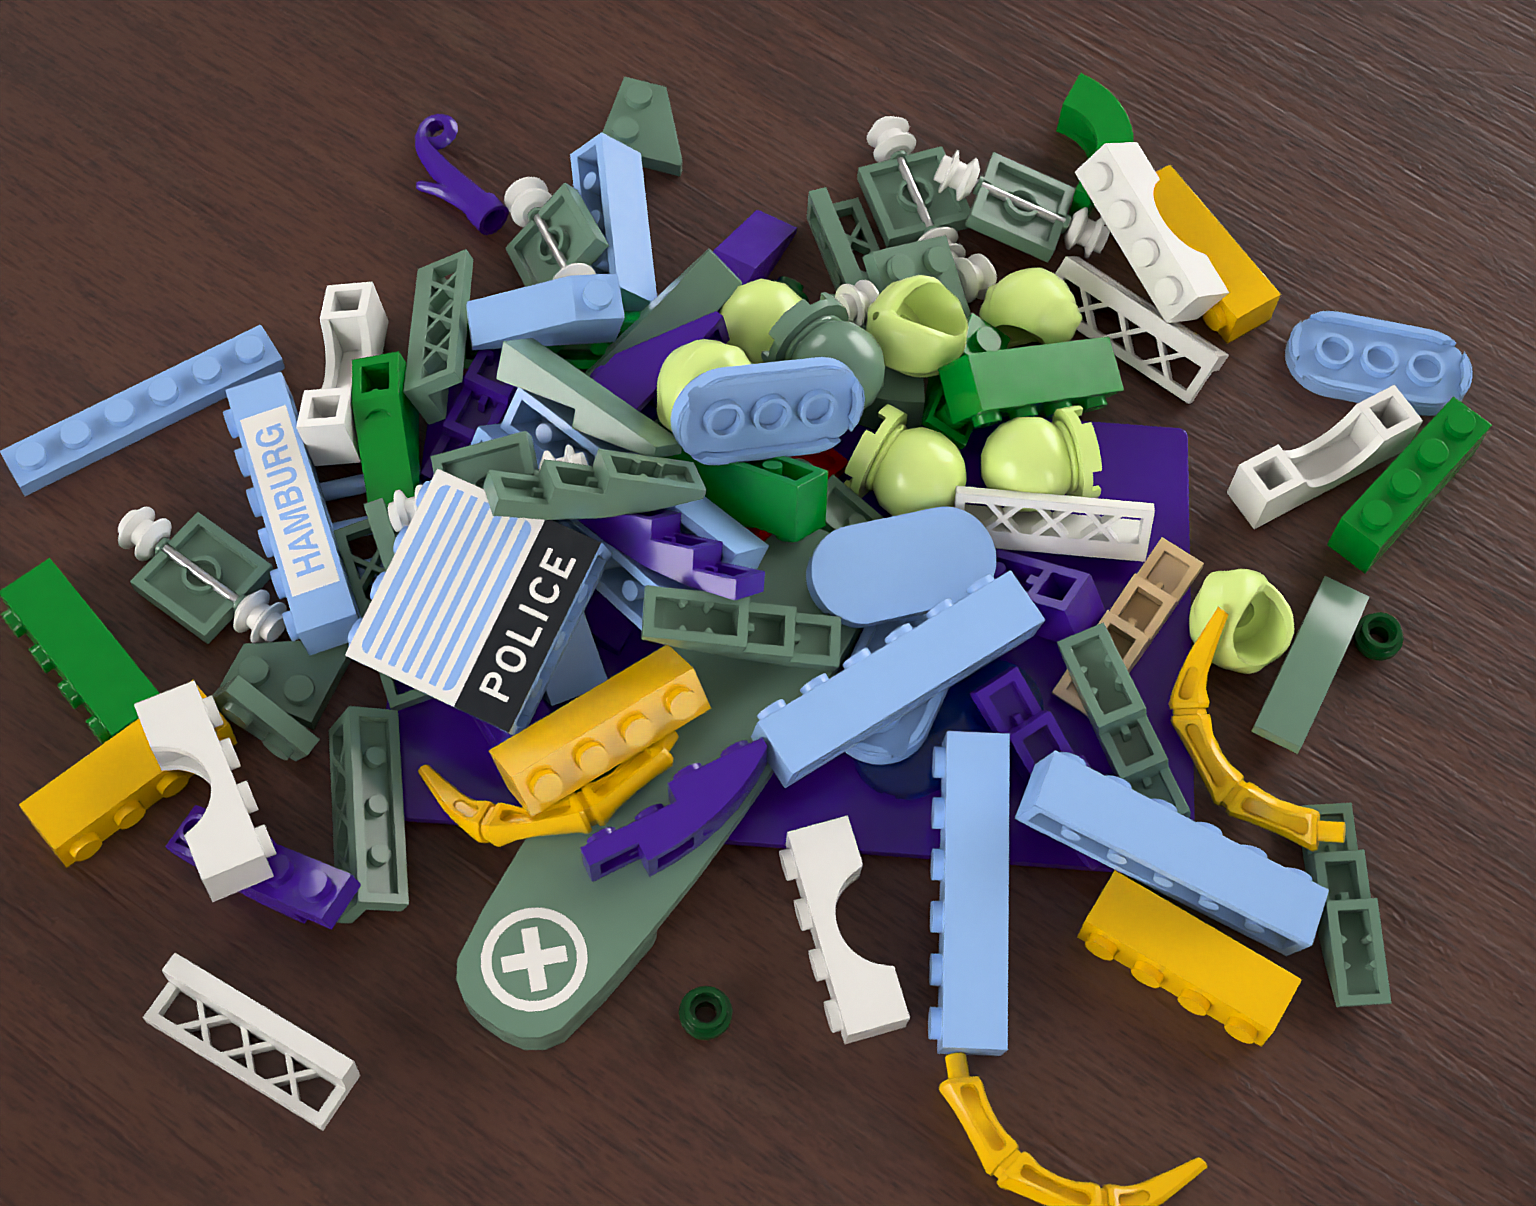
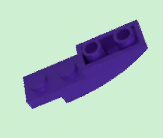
[580,737,767,882]
[165,805,361,929]

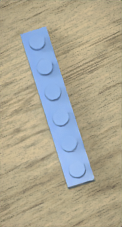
[0,324,285,496]

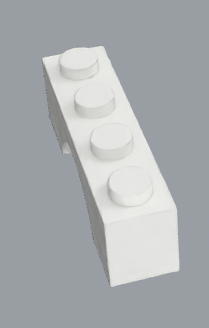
[1075,142,1229,324]
[296,282,389,466]
[1227,385,1423,529]
[134,681,277,902]
[779,816,910,1044]

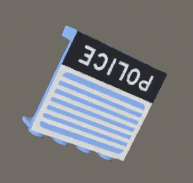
[345,469,612,736]

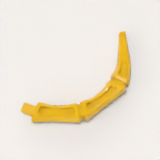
[1169,607,1345,852]
[418,731,679,847]
[939,1053,1207,1206]

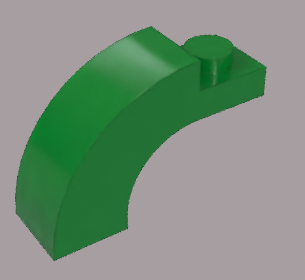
[1056,73,1134,217]

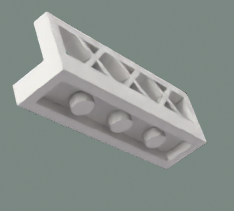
[1055,256,1229,404]
[954,486,1155,562]
[143,953,360,1130]

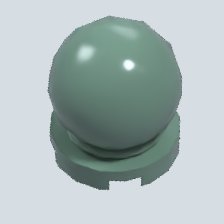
[761,292,885,409]

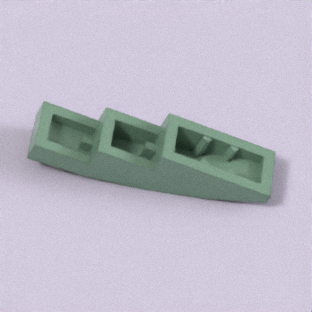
[584,248,742,376]
[483,449,707,520]
[1251,576,1369,754]
[641,585,841,671]
[1057,622,1190,818]
[1301,802,1391,1007]

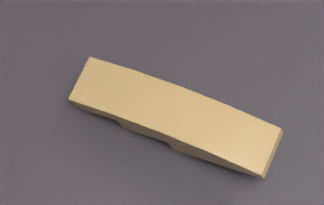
[1052,537,1204,717]

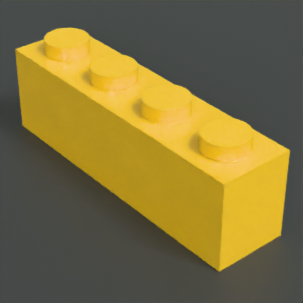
[1153,165,1281,344]
[489,645,711,817]
[19,680,237,868]
[1077,870,1302,1047]

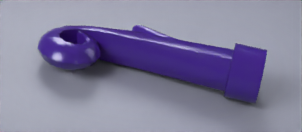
[415,114,509,235]

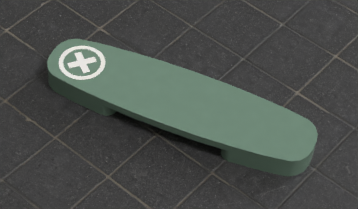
[456,529,864,1050]

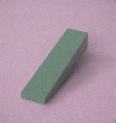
[496,338,682,458]

